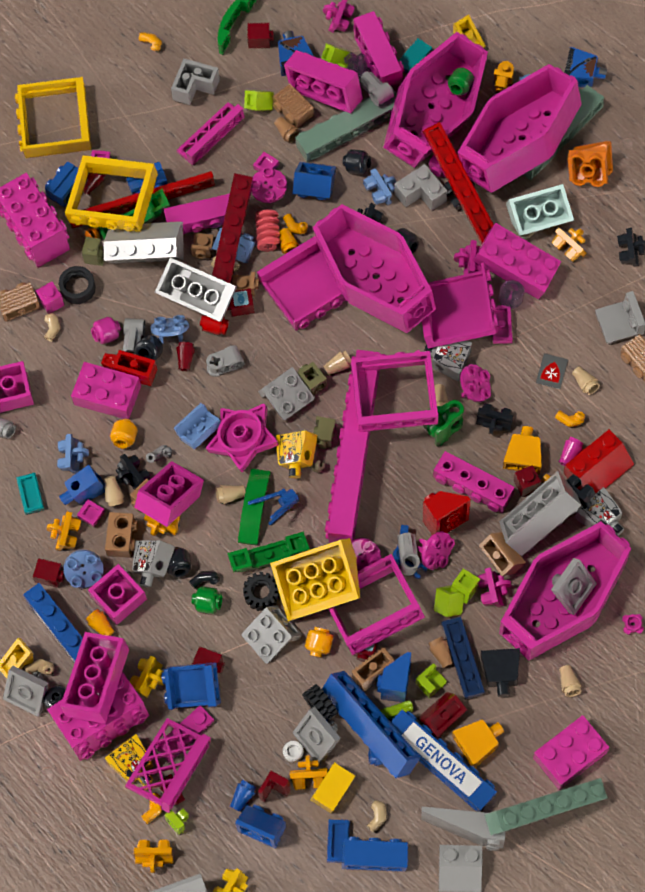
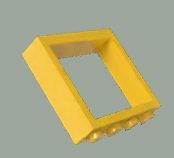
[15,77,92,158]
[65,155,158,232]

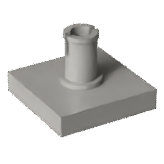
[551,558,597,615]
[3,666,48,717]
[293,707,341,764]

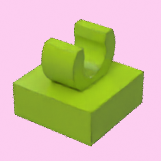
[165,808,189,835]

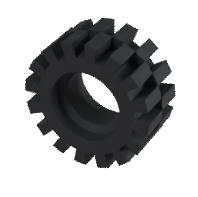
[243,572,280,611]
[302,684,338,721]

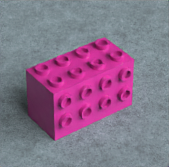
[0,173,70,268]
[47,672,149,761]

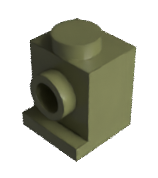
[82,237,104,266]
[297,362,327,396]
[313,416,336,449]

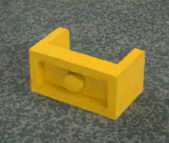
[310,762,355,814]

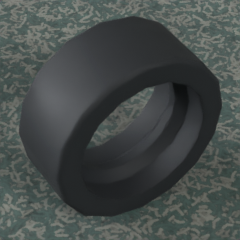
[58,266,96,304]

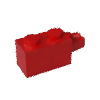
[101,350,158,386]

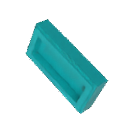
[398,38,432,74]
[16,472,45,515]

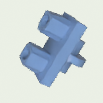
[363,168,397,205]
[57,434,89,474]

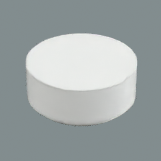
[283,741,304,763]

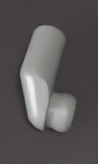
[146,445,172,463]

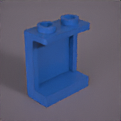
[162,662,221,710]

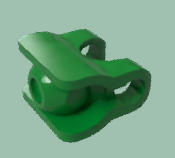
[423,400,464,447]

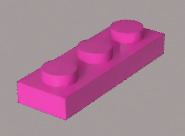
[155,706,214,763]

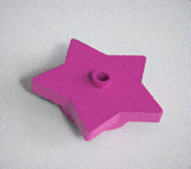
[206,404,279,472]

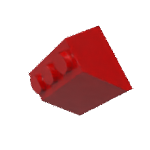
[563,429,634,494]
[423,491,471,535]

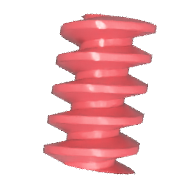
[255,210,281,252]

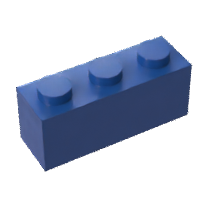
[342,837,408,872]

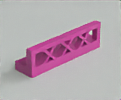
[177,102,244,165]

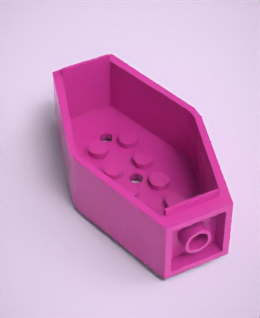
[383,32,488,168]
[458,64,582,193]
[312,204,436,333]
[499,522,631,661]

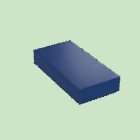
[327,819,350,863]

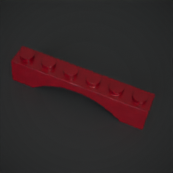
[212,173,253,284]

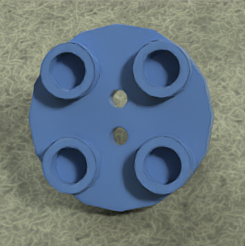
[151,315,189,344]
[64,550,103,588]

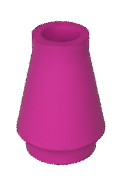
[559,437,584,466]

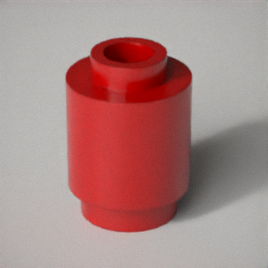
[199,315,229,336]

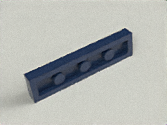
[441,617,485,700]

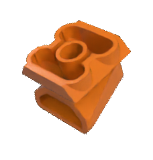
[568,141,613,187]

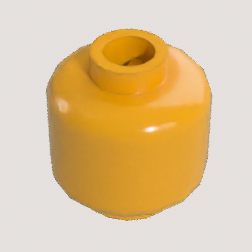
[110,419,138,449]
[305,627,333,658]

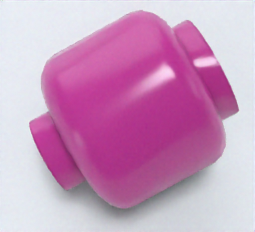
[91,317,121,344]

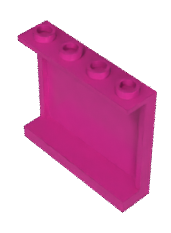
[257,236,345,331]
[422,262,499,349]

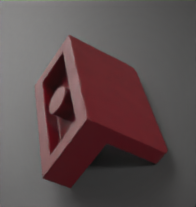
[417,692,467,737]
[258,770,291,802]

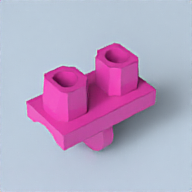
[323,0,355,33]
[454,240,482,275]
[477,567,512,607]

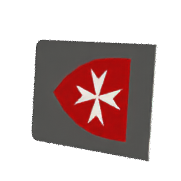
[536,354,568,389]

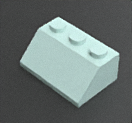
[506,184,574,236]

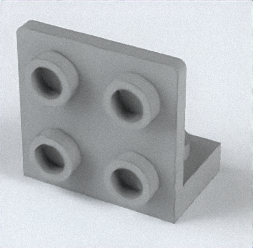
[595,291,645,344]
[258,367,314,420]
[242,605,303,664]

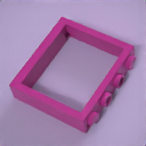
[351,350,438,432]
[328,554,425,655]

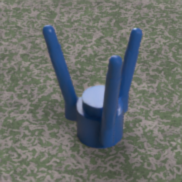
[248,488,299,525]

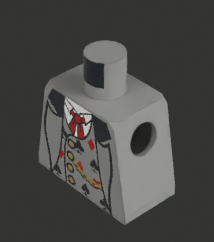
[424,341,472,381]
[575,487,624,536]
[132,540,175,587]

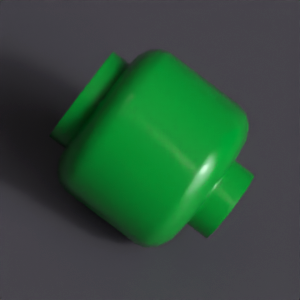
[447,68,474,96]
[191,586,222,614]

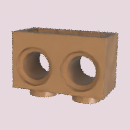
[105,512,138,558]

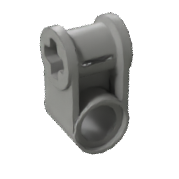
[206,345,245,377]

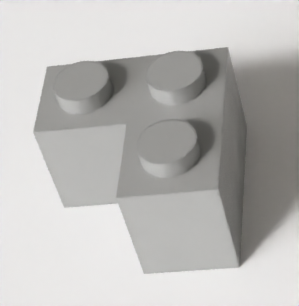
[171,59,220,105]
[394,164,447,211]

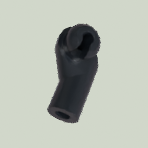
[189,570,220,589]

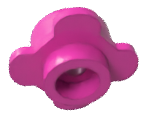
[622,614,644,635]

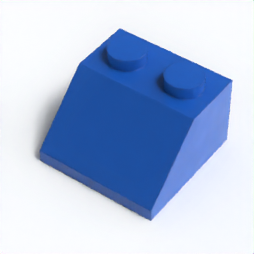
[293,162,337,200]
[377,652,411,702]
[235,805,286,849]

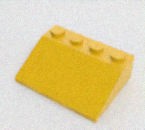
[270,538,360,621]

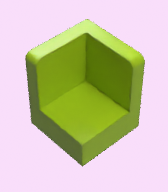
[321,43,353,69]
[244,90,274,110]
[452,568,480,604]
[434,585,464,617]
[416,663,447,699]

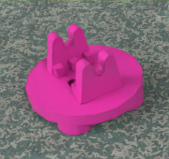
[251,166,287,203]
[460,364,491,402]
[417,531,455,570]
[351,538,381,571]

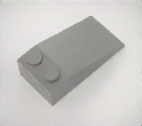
[155,258,237,322]
[421,807,505,851]

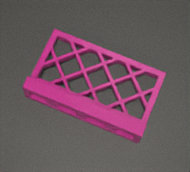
[125,718,210,813]

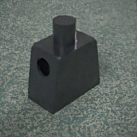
[480,648,520,697]

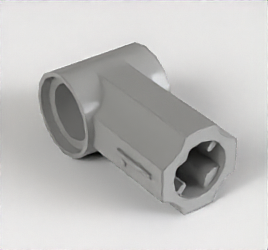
[359,71,394,106]
[123,318,145,355]
[397,533,420,576]

